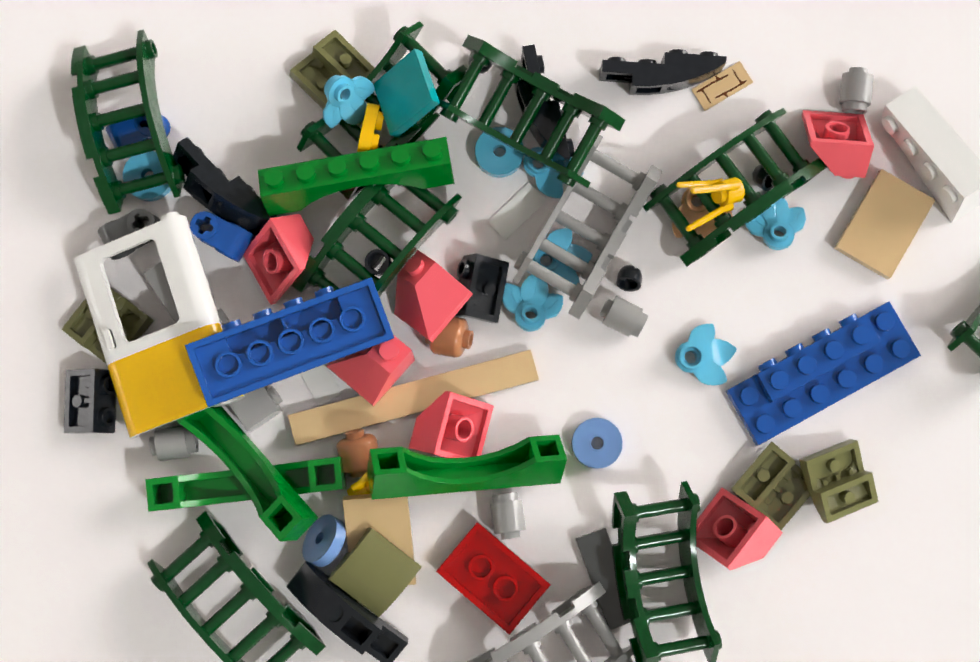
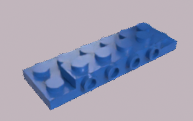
[185,277,394,407]
[726,301,921,446]

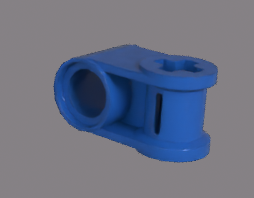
[105,115,171,148]
[190,211,254,263]

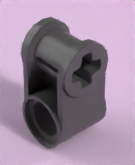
[97,208,161,260]

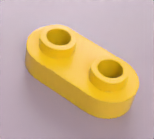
[357,103,384,152]

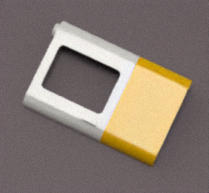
[74,212,245,439]

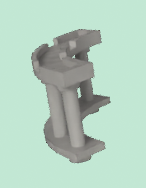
[513,135,662,319]
[467,581,633,662]

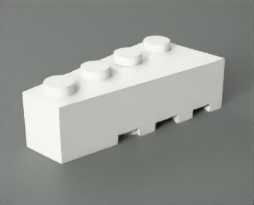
[881,86,980,223]

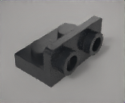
[455,253,509,323]
[64,369,116,434]

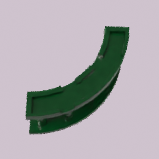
[296,21,467,200]
[71,29,185,215]
[437,35,626,188]
[643,108,827,267]
[291,184,462,297]
[612,481,722,662]
[147,511,326,662]

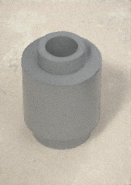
[839,67,874,114]
[600,296,649,337]
[149,426,199,461]
[490,492,526,540]

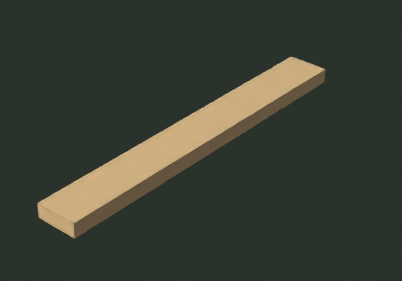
[288,350,539,446]

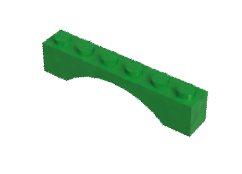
[258,137,455,216]
[176,406,318,542]
[367,435,567,500]
[145,457,347,512]

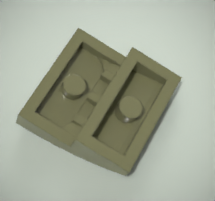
[289,30,374,110]
[61,287,154,364]
[799,439,879,523]
[731,441,810,530]
[328,527,422,617]

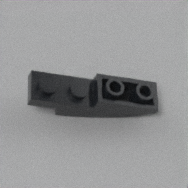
[515,44,574,167]
[599,49,727,95]
[173,137,278,236]
[286,561,408,662]

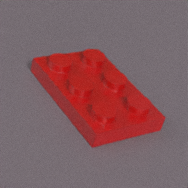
[436,522,551,635]

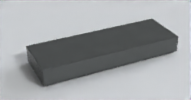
[575,528,630,630]

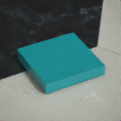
[373,48,440,138]

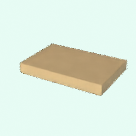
[834,169,935,280]
[342,494,416,585]

